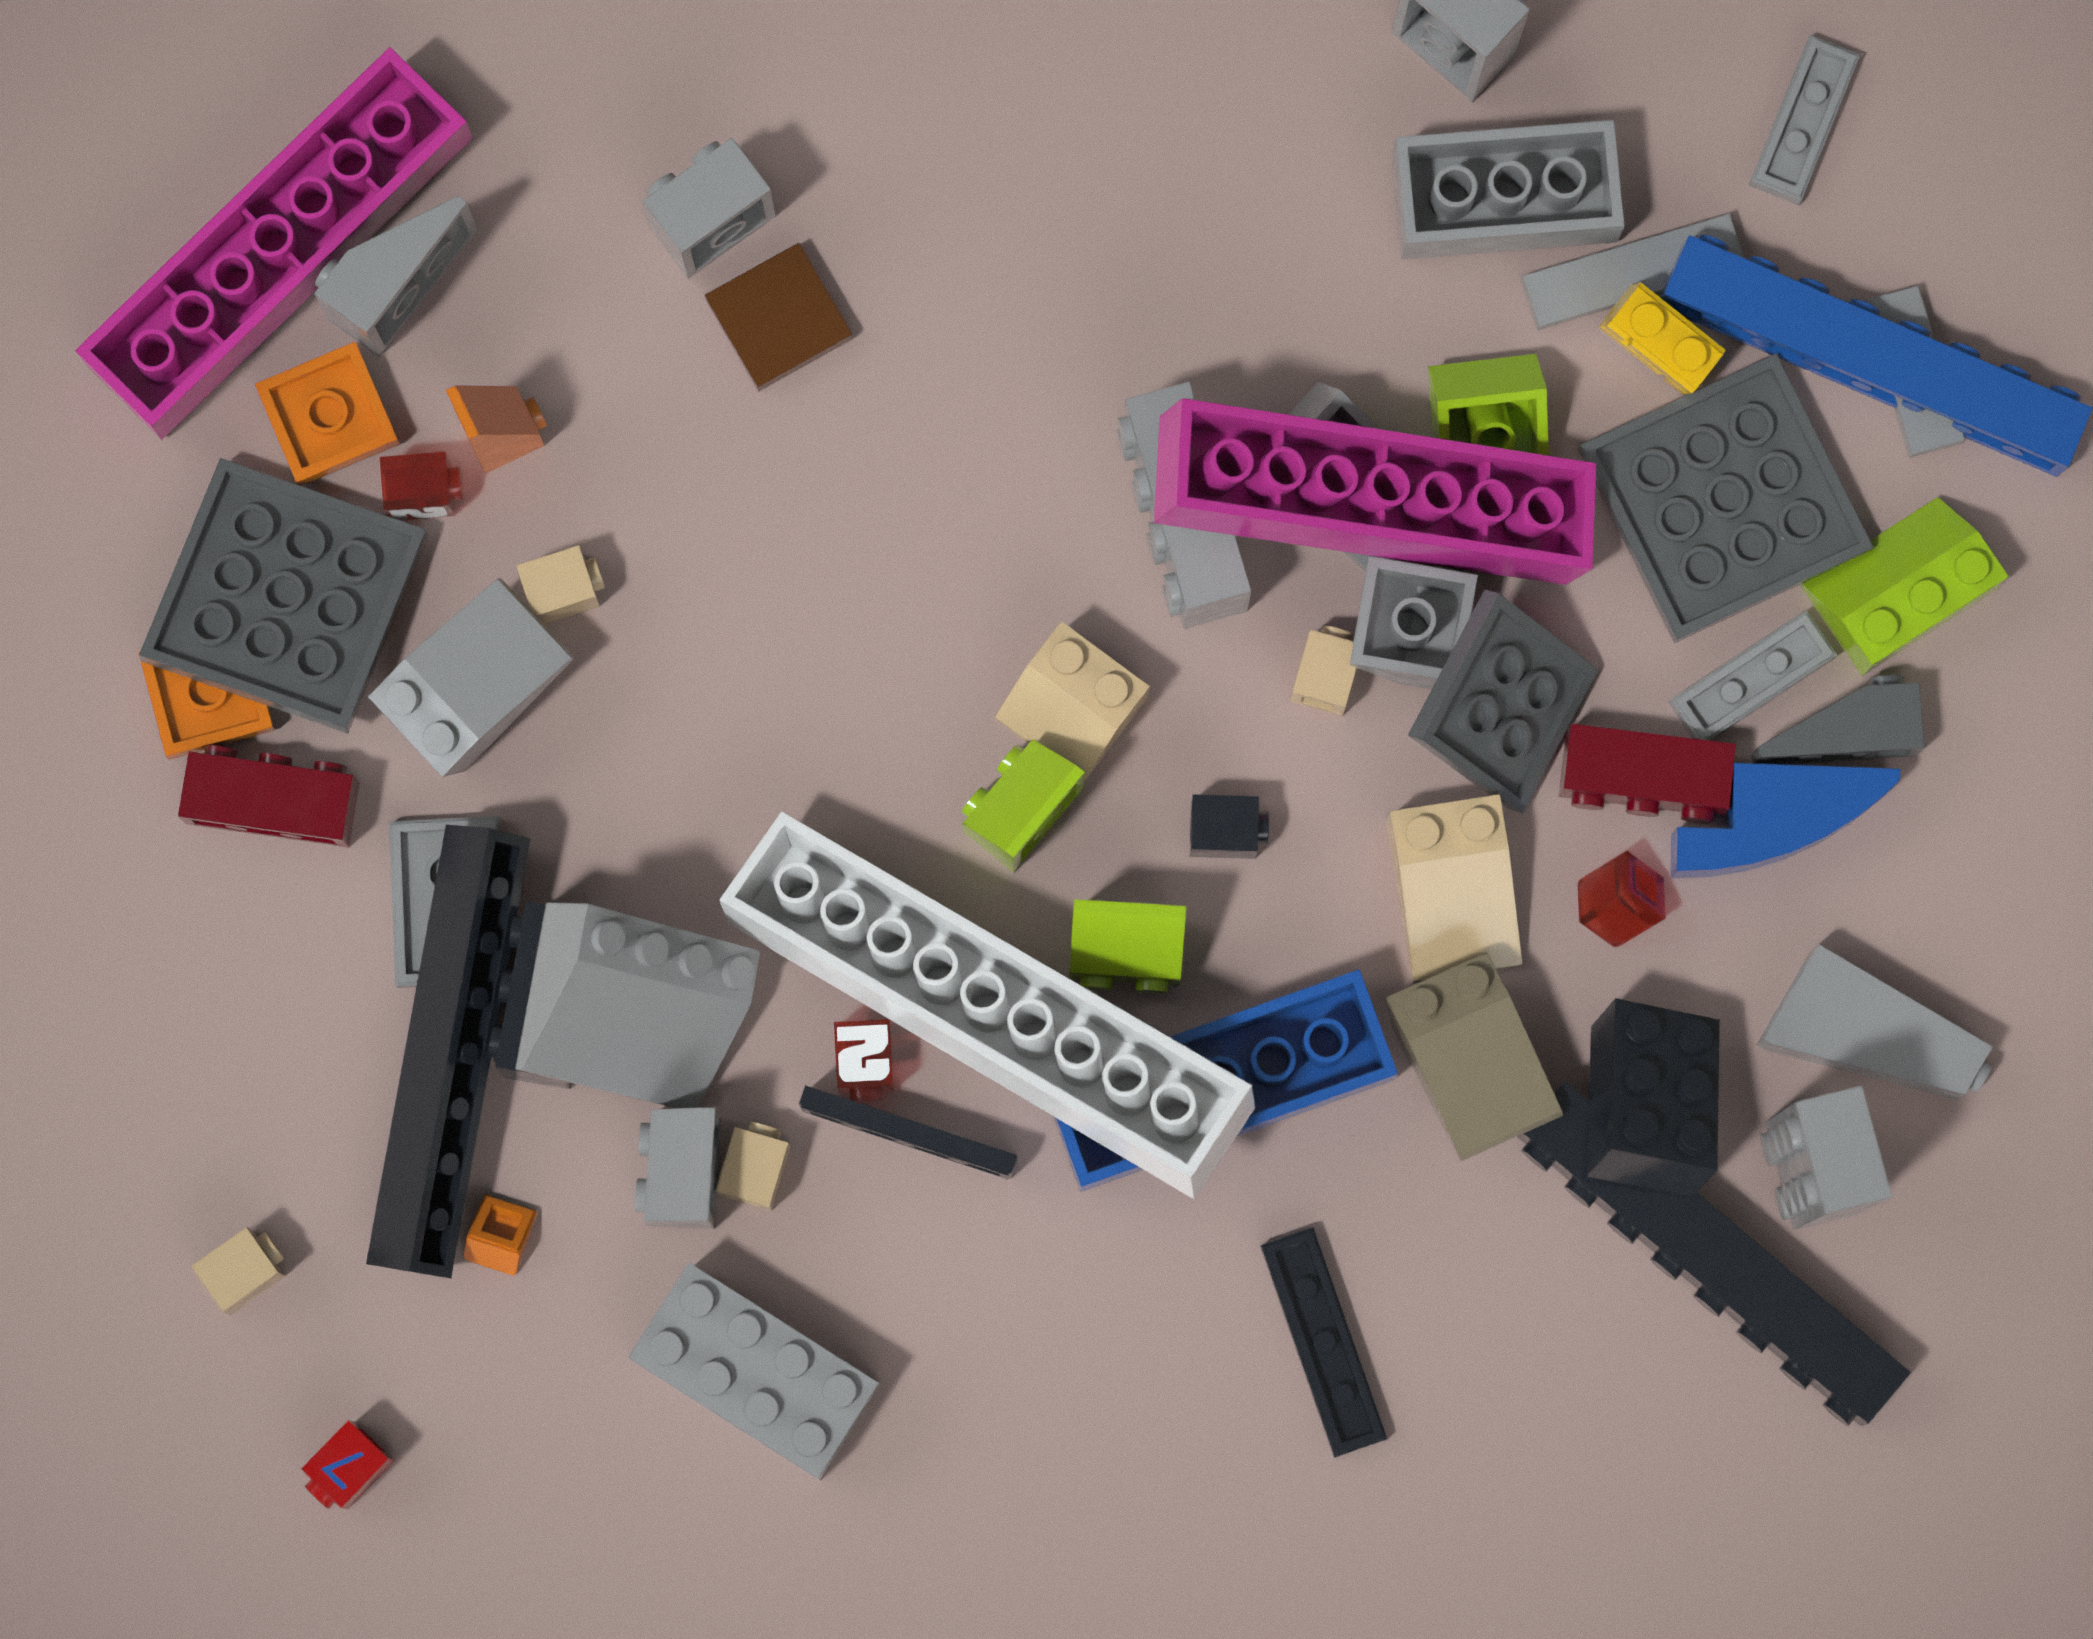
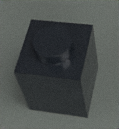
[1189,794,1269,859]

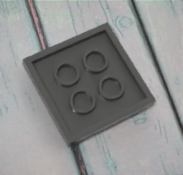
[1408,590,1598,813]

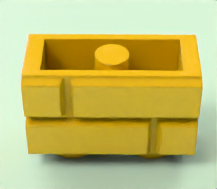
[1598,282,1726,395]

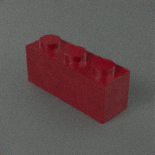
[1558,724,1736,824]
[178,745,359,848]

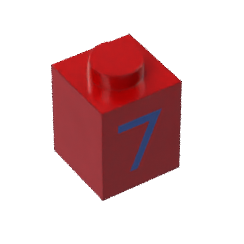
[301,1420,395,1509]

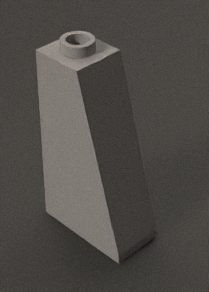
[1756,944,1993,1099]

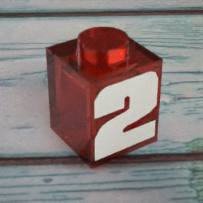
[380,451,463,521]
[834,1019,894,1103]

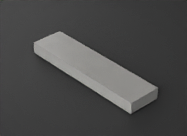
[1521,214,1744,331]

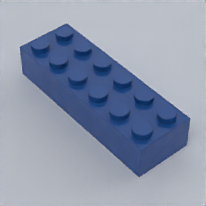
[1053,969,1398,1192]

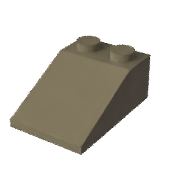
[1385,952,1563,1161]

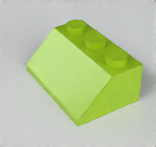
[1801,497,2009,676]

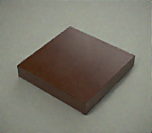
[704,242,853,392]

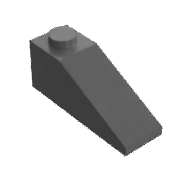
[1751,675,1925,765]

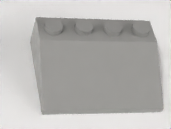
[516,903,760,1109]

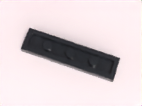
[799,1085,1018,1180]
[1260,1228,1387,1458]

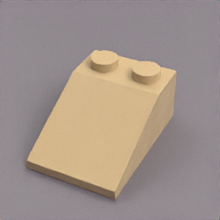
[1386,794,1523,982]

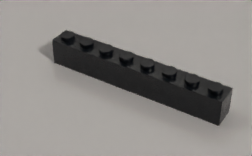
[366,824,531,1279]
[1518,1082,1911,1426]

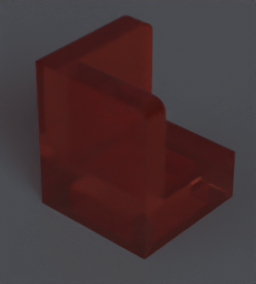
[1577,851,1666,947]

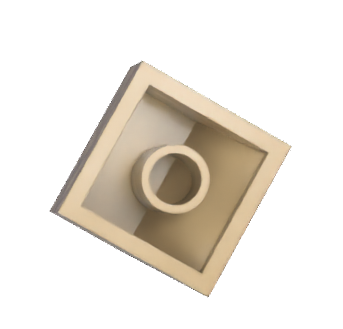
[995,621,1150,782]

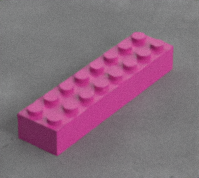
[75,47,473,440]
[1154,398,1596,585]

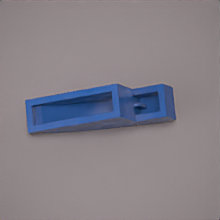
[1670,763,1900,878]

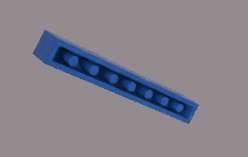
[1660,235,2093,477]

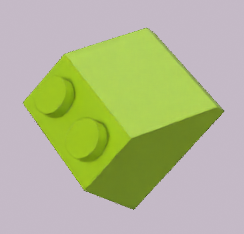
[1428,354,1549,456]
[961,739,1085,873]
[1069,899,1186,994]

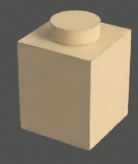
[516,545,605,624]
[1290,626,1356,716]
[716,1122,791,1211]
[191,1227,285,1315]

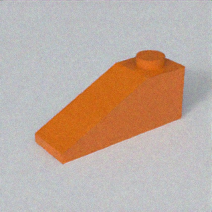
[445,385,547,474]

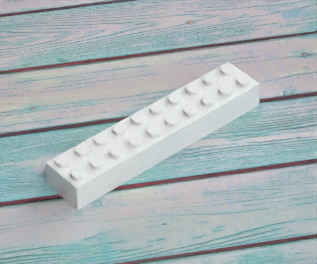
[719,811,1255,1200]

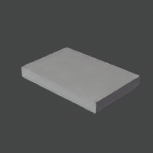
[389,816,502,988]

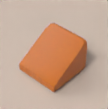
[464,1194,537,1275]

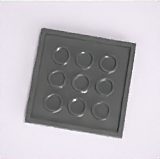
[1578,353,1874,644]
[139,458,427,734]

